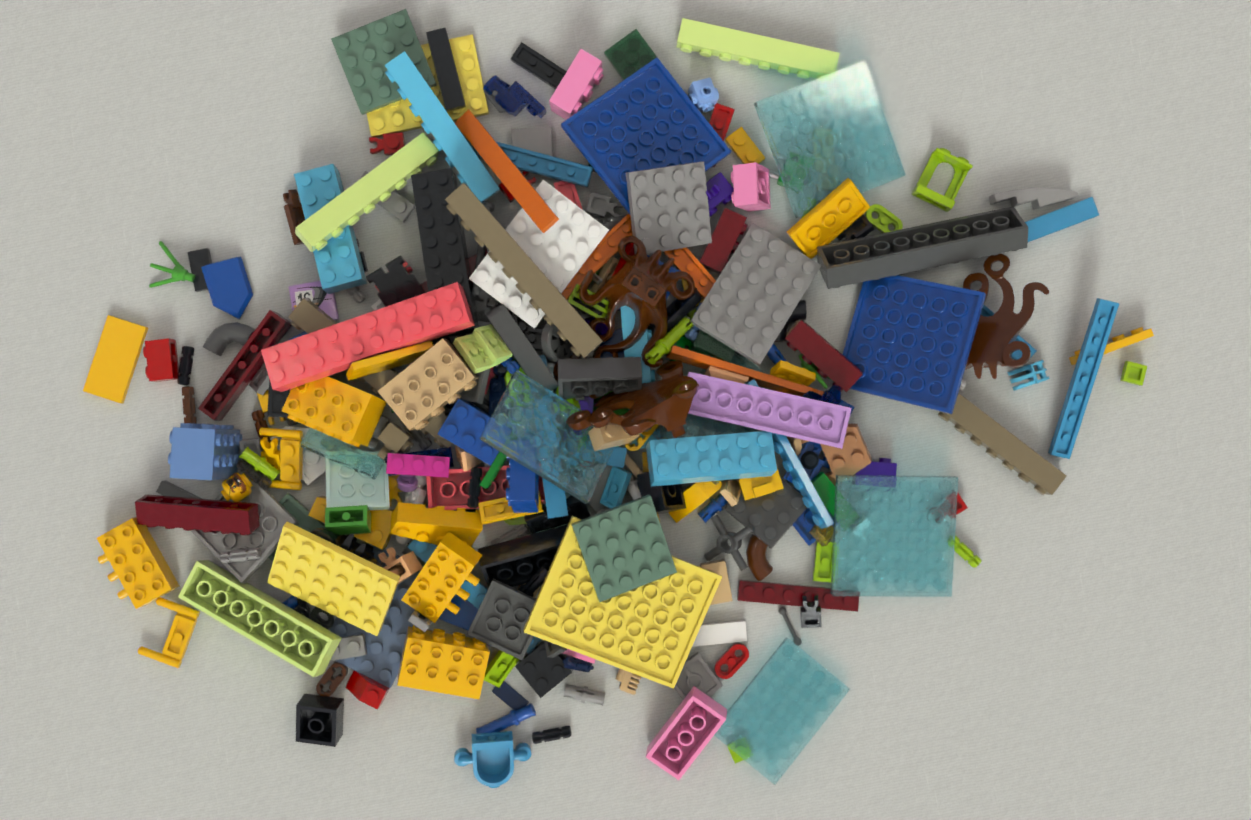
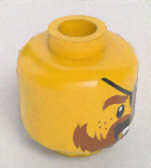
[220,472,253,502]

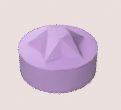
[397,475,418,492]

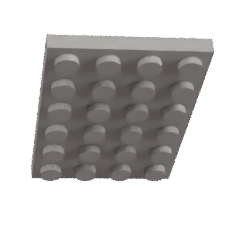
[690,223,821,366]

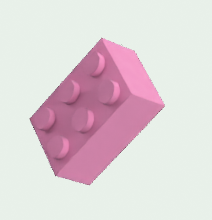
[549,49,604,120]

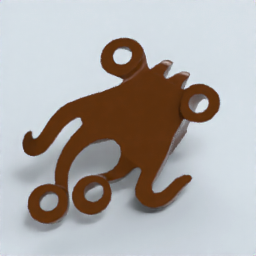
[578,236,695,368]
[963,253,1049,379]
[566,361,699,438]

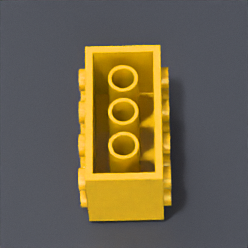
[282,376,387,448]
[397,625,490,699]

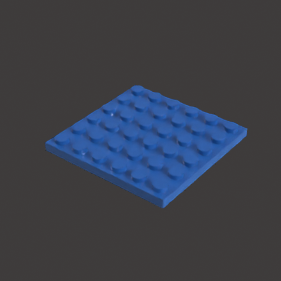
[561,58,731,215]
[843,275,986,414]

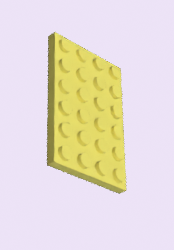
[367,34,489,137]
[267,521,401,636]

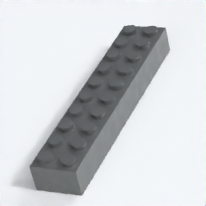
[817,206,1028,289]

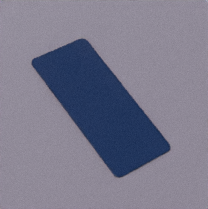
[492,681,529,711]

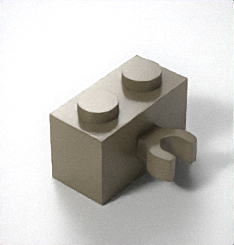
[377,422,414,460]

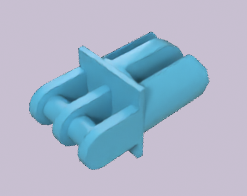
[1007,360,1050,391]

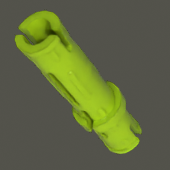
[645,317,693,364]

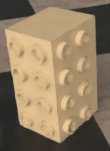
[378,338,479,431]

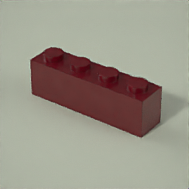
[785,320,864,392]

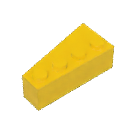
[308,496,394,549]
[390,502,483,547]

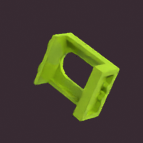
[911,148,973,212]

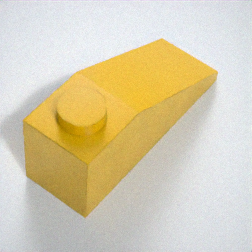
[669,481,722,523]

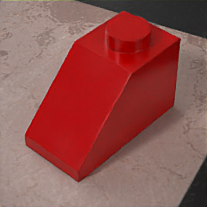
[345,670,390,709]

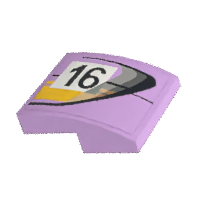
[289,281,339,320]

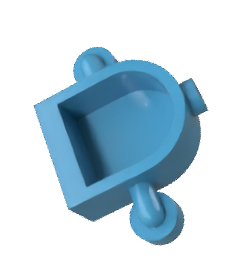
[454,731,531,788]

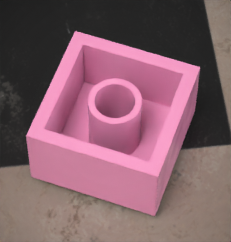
[731,162,771,212]

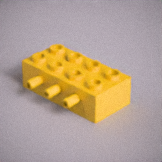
[97,517,179,609]
[401,532,482,623]

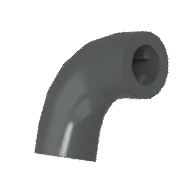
[203,322,255,356]

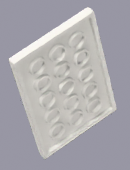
[469,180,609,329]

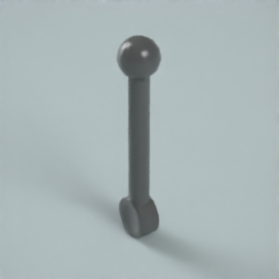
[779,607,802,646]

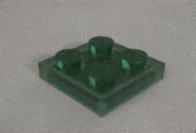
[604,29,658,80]

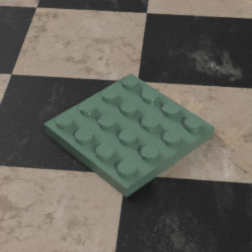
[331,9,437,115]
[571,495,677,602]

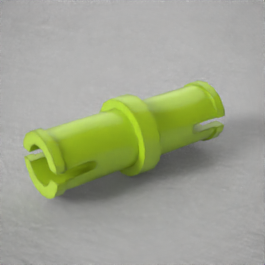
[239,446,280,481]

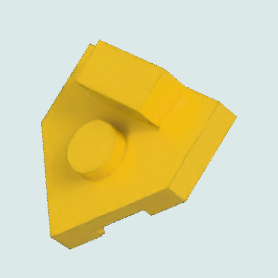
[738,469,784,501]

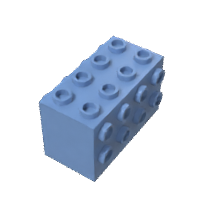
[168,423,242,480]

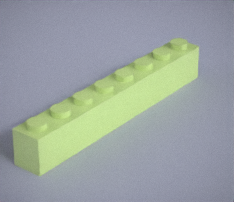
[677,18,840,83]
[295,133,439,252]

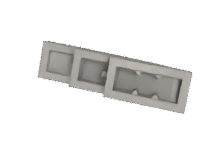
[989,188,1078,210]

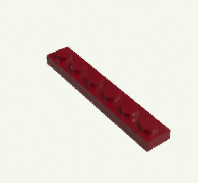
[737,580,860,612]

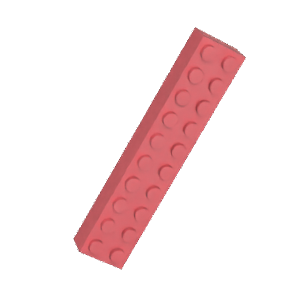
[261,282,475,392]

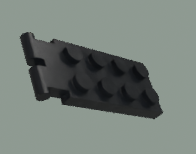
[366,255,452,346]

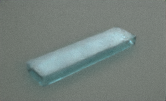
[301,428,384,480]

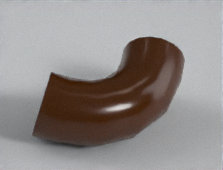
[746,534,773,581]

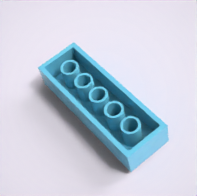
[294,164,367,294]
[646,431,777,487]

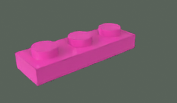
[386,453,450,478]

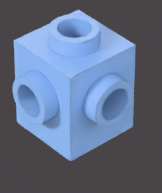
[688,78,719,112]

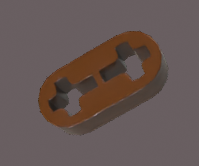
[316,662,348,697]

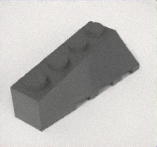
[558,357,642,404]

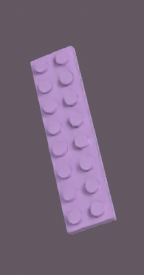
[688,372,852,449]

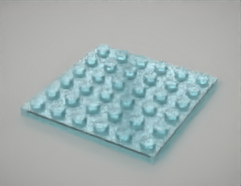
[754,61,906,218]
[831,475,958,597]

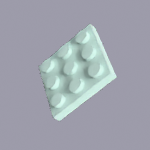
[325,451,390,510]

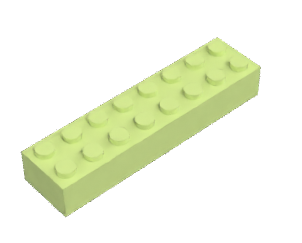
[178,560,342,677]

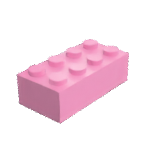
[646,686,727,780]

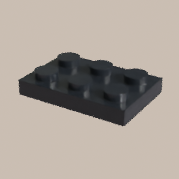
[524,493,591,534]

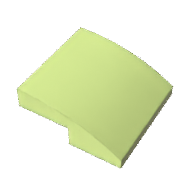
[453,324,513,374]

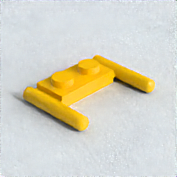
[259,427,303,490]
[138,597,200,668]

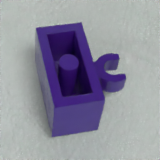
[706,172,734,217]

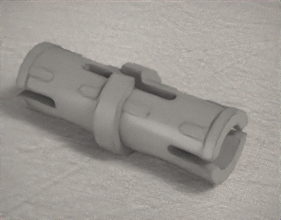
[564,684,606,706]

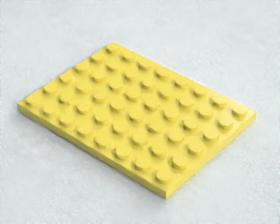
[523,516,722,689]

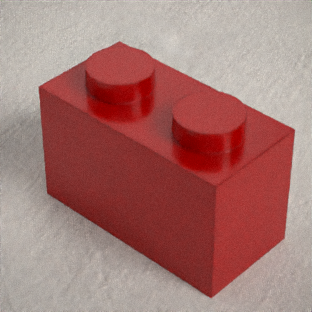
[143,338,180,382]

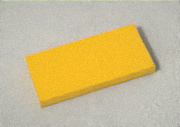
[787,178,870,259]
[83,315,148,404]
[346,341,433,381]

